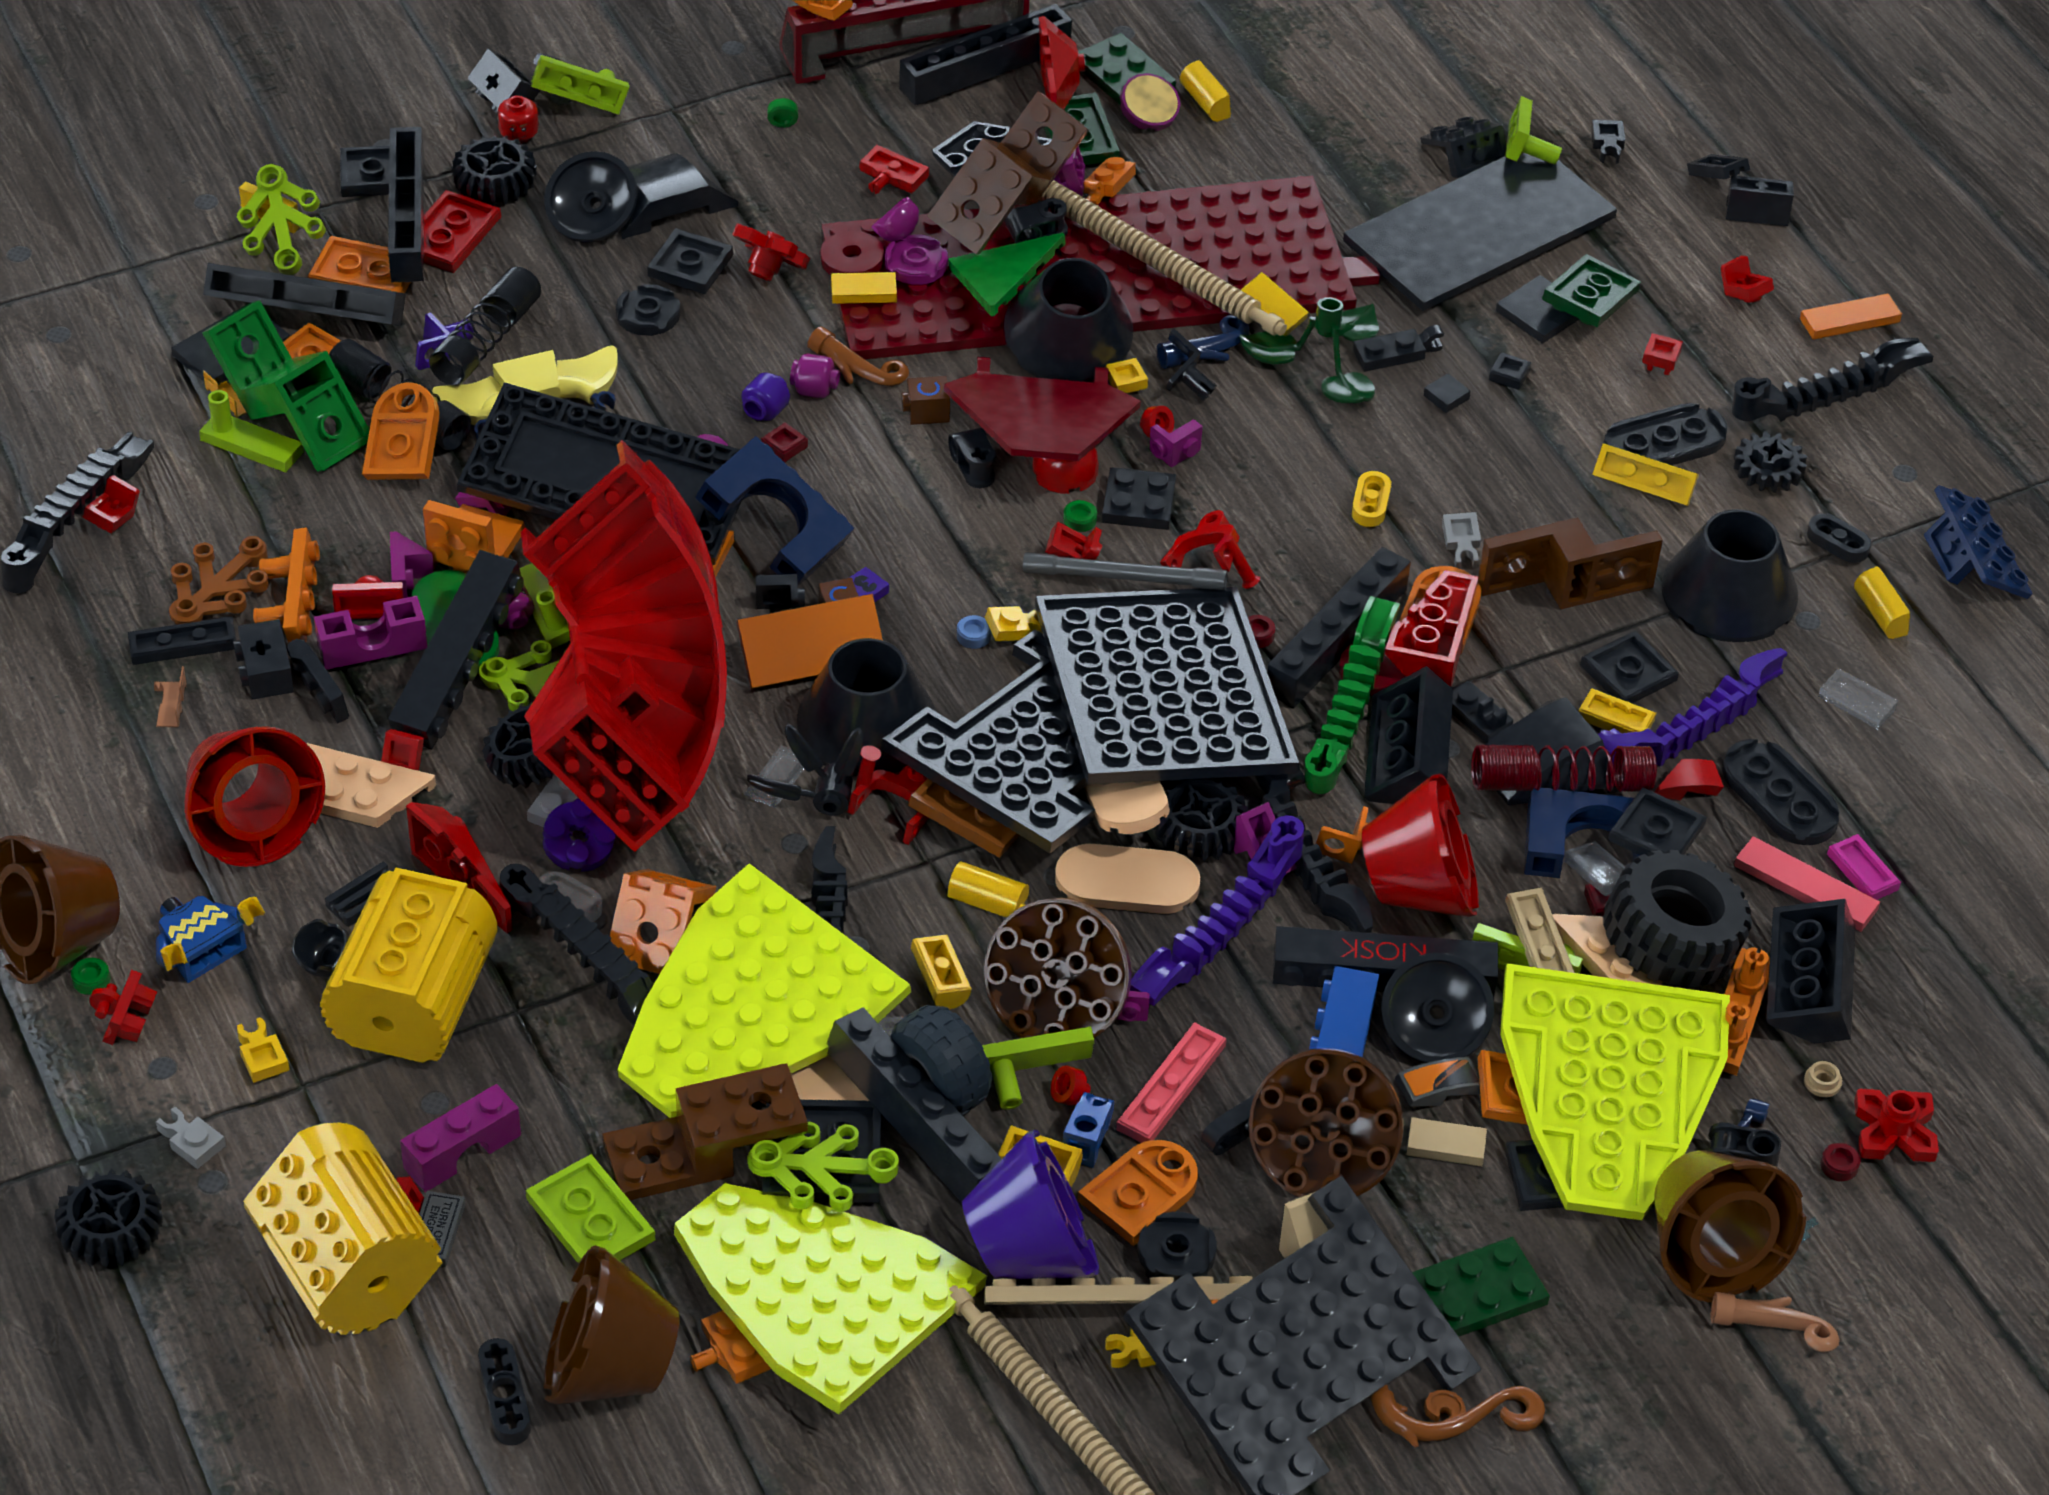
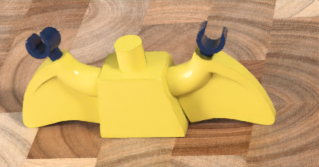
[432,346,618,440]

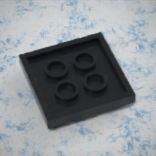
[762,1100,881,1203]

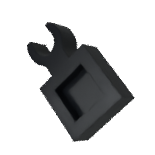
[1591,120,1625,164]

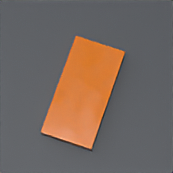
[736,594,883,689]

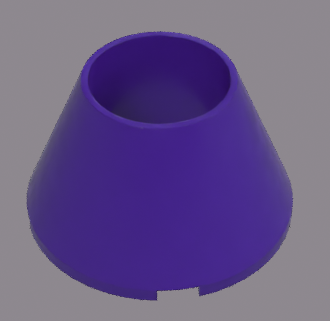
[962,1129,1099,1279]

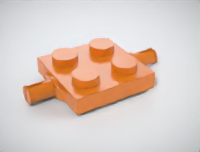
[690,1310,771,1384]

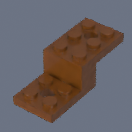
[1478,517,1663,609]
[602,1063,808,1200]

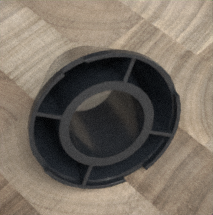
[1004,258,1133,383]
[1662,509,1798,642]
[797,638,936,776]

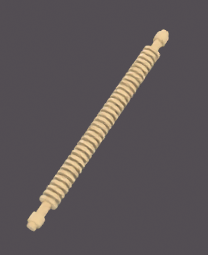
[1040,180,1287,336]
[949,1285,1155,1495]

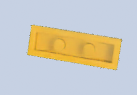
[1592,443,1699,506]

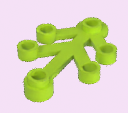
[237,164,326,275]
[479,640,565,711]
[747,1122,899,1212]

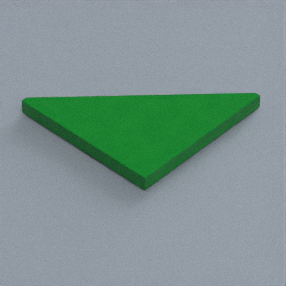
[948,232,1065,317]

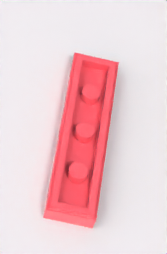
[1734,836,1880,932]
[1116,1022,1226,1143]

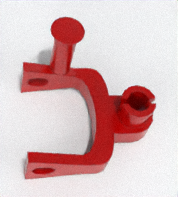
[1160,510,1260,589]
[847,746,929,845]

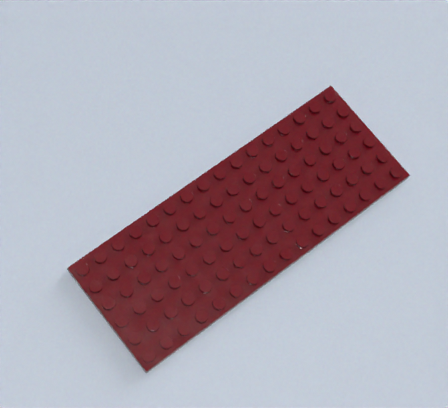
[821,176,1357,360]

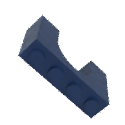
[695,436,854,586]
[1524,788,1640,878]

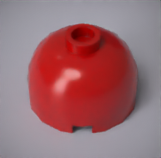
[1032,447,1099,494]

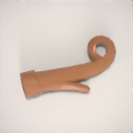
[1711,1292,1840,1352]

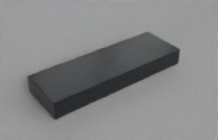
[127,616,236,665]

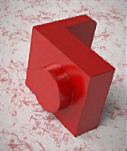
[1720,255,1774,303]
[83,475,140,533]
[1045,522,1102,560]

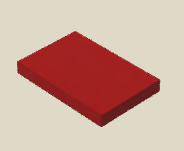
[424,190,501,273]

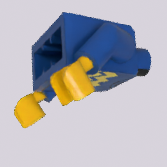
[155,896,265,983]

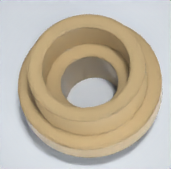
[1804,1061,1842,1097]

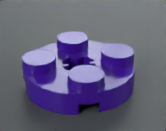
[542,798,616,872]

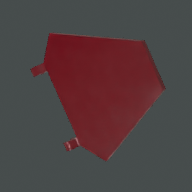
[943,356,1141,461]

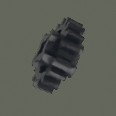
[1733,432,1807,493]

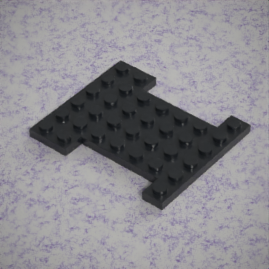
[881,629,1095,853]
[1123,1175,1481,1495]

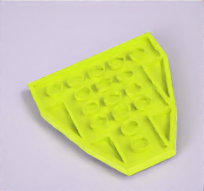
[617,863,911,1118]
[1500,964,1730,1220]
[674,1183,987,1415]

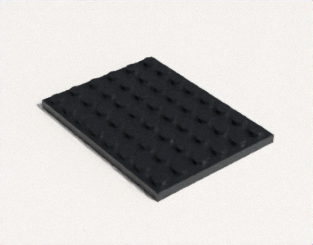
[1035,587,1299,785]

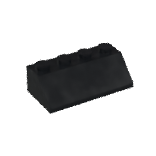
[1364,666,1453,804]
[1767,899,1855,1044]

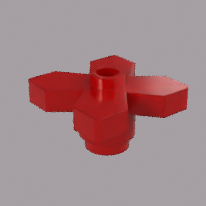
[732,223,811,281]
[1854,1089,1939,1162]

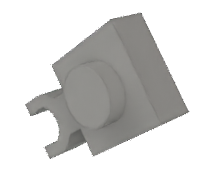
[1442,512,1481,569]
[156,1106,226,1169]

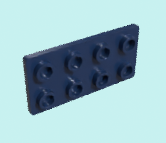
[1923,485,2033,599]

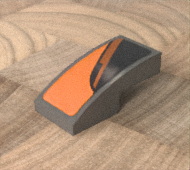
[1395,1057,1480,1106]

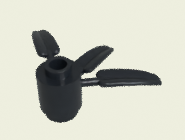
[747,723,864,816]

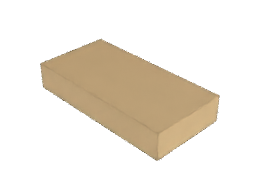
[1406,1117,1487,1167]

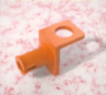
[1314,806,1369,864]

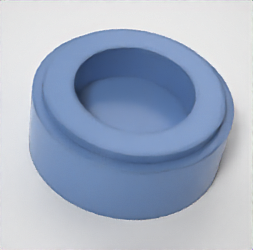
[957,615,991,649]

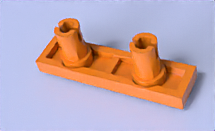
[253,527,320,643]
[1723,947,1770,1076]

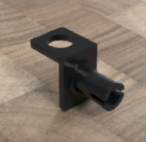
[1166,328,1217,401]

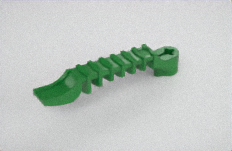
[1304,596,1400,794]

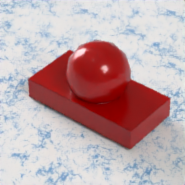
[332,575,404,619]

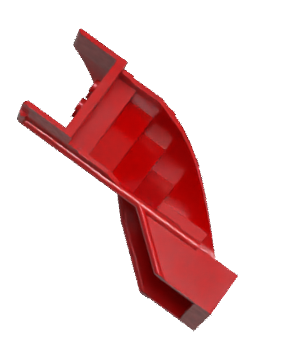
[520,440,727,852]

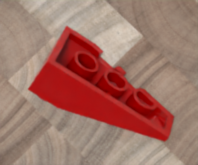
[1039,16,1085,110]
[1385,570,1479,687]
[406,802,513,933]

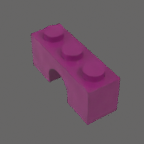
[314,596,428,670]
[400,1084,521,1192]

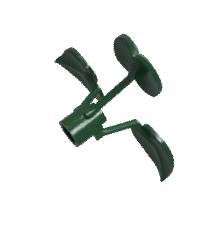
[1240,297,1379,403]

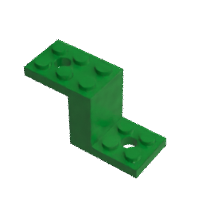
[202,300,370,472]

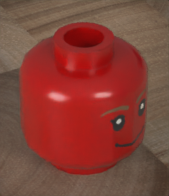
[497,96,539,143]

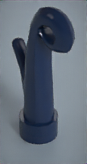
[1156,315,1249,369]

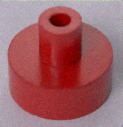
[1140,405,1174,438]
[1051,1065,1091,1106]

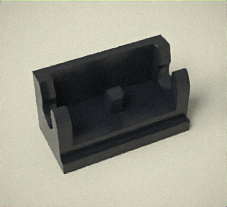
[1726,175,1794,226]

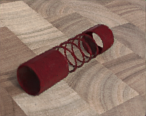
[1471,744,1657,792]

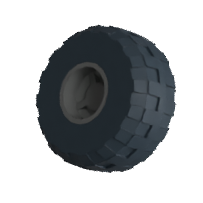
[890,1005,992,1115]

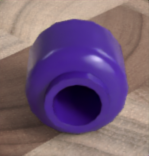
[741,372,790,421]

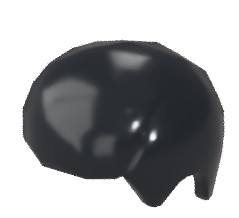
[291,919,350,977]

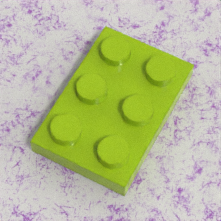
[525,1154,655,1264]

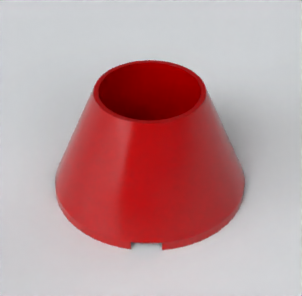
[185,726,325,867]
[1362,773,1479,917]

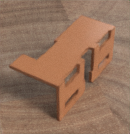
[154,666,187,727]

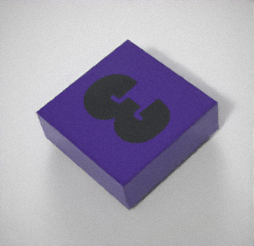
[850,567,889,602]

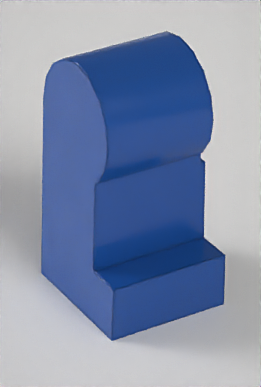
[1062,1092,1114,1168]

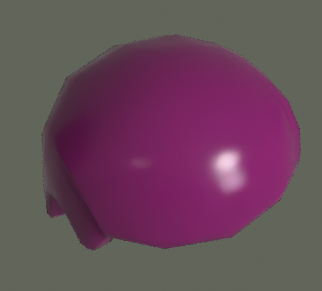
[871,197,919,242]

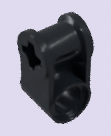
[1005,198,1068,243]
[948,427,995,488]
[1708,1122,1781,1167]

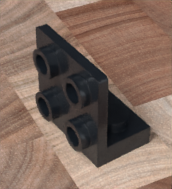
[1420,116,1507,178]

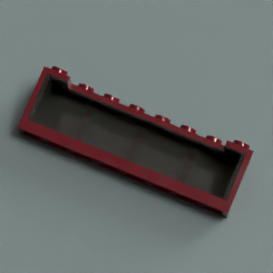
[779,0,1030,84]

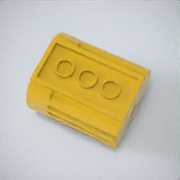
[320,867,497,1063]
[243,1123,443,1335]

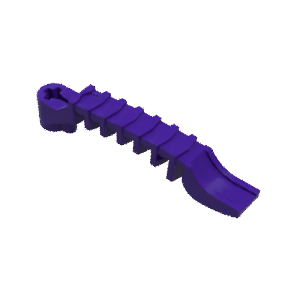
[1130,815,1304,1006]

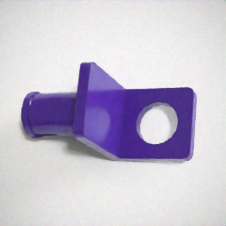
[415,313,474,370]

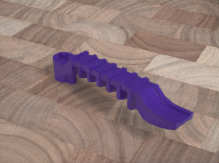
[1598,648,1788,767]

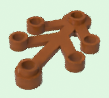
[169,536,269,625]

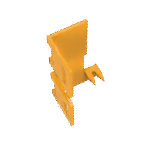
[203,371,246,418]

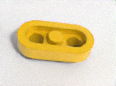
[1352,471,1391,527]

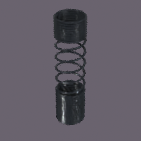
[429,266,541,386]
[329,338,471,451]

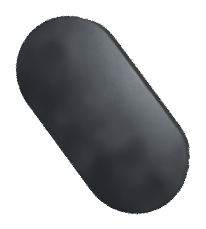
[1603,403,1728,466]
[1722,739,1839,845]

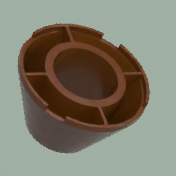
[0,835,120,984]
[1654,1150,1806,1302]
[543,1245,679,1405]

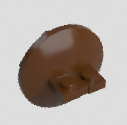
[984,898,1131,1038]
[1249,1048,1404,1198]

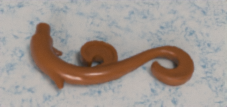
[1371,1385,1545,1447]

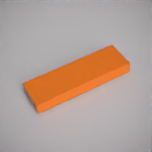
[1800,293,1902,340]

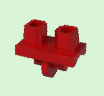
[89,970,157,1045]

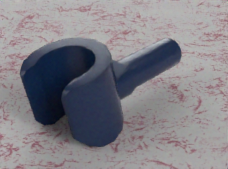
[1737,1098,1770,1127]

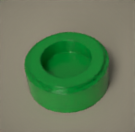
[767,98,798,128]
[1063,500,1097,532]
[71,958,110,995]

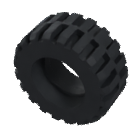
[1603,850,1752,988]

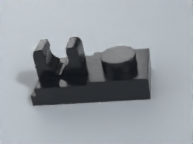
[1452,680,1514,743]

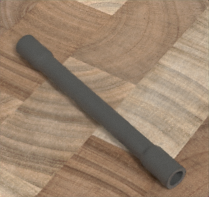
[1023,552,1228,590]

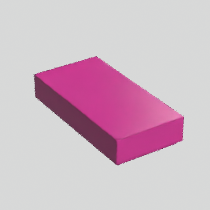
[1827,834,1901,900]

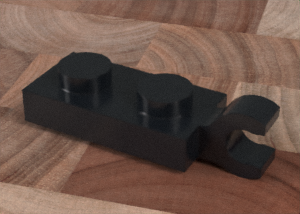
[1353,325,1444,372]

